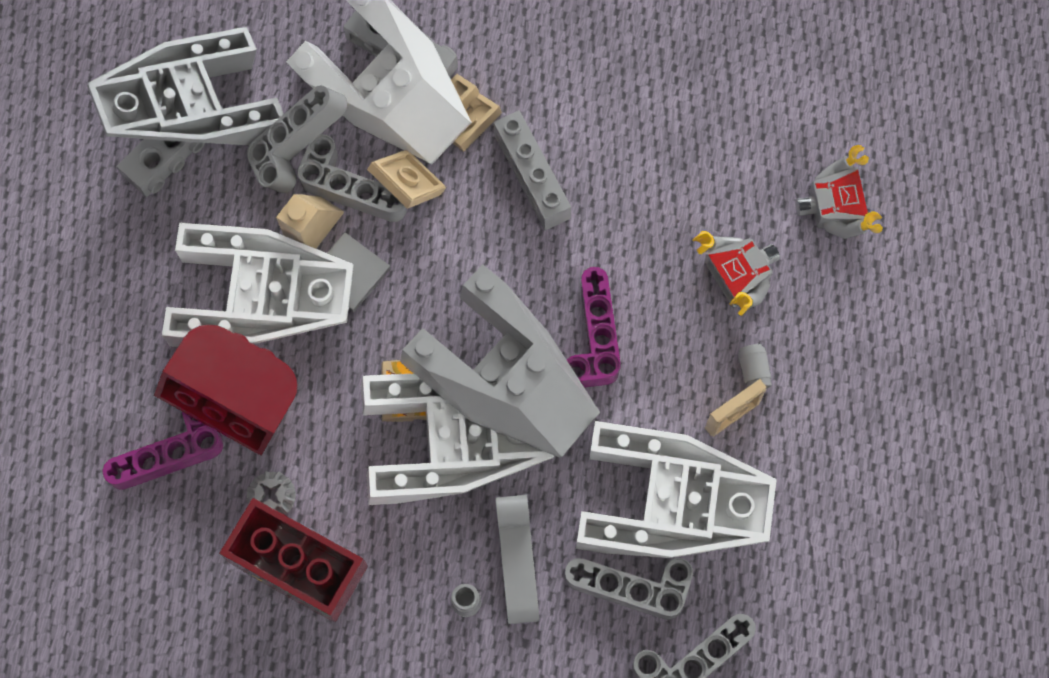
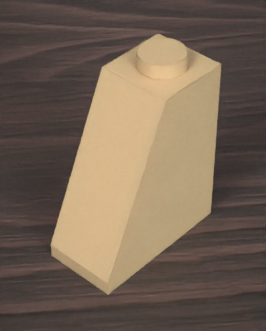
[276,194,344,249]

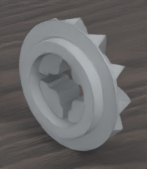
[246,471,296,515]

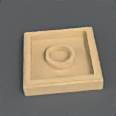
[367,150,446,209]
[705,379,767,437]

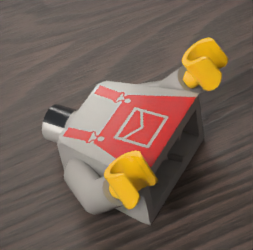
[795,145,883,239]
[692,231,780,316]

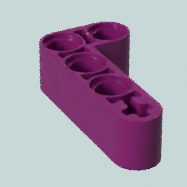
[567,267,621,388]
[102,412,223,490]

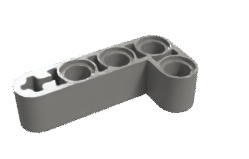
[247,85,347,193]
[298,134,407,222]
[496,495,540,624]
[565,558,693,620]
[632,614,756,678]

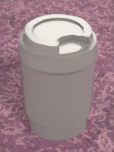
[738,344,772,389]
[451,584,482,617]

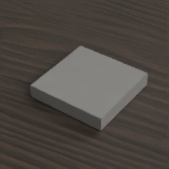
[327,233,391,313]

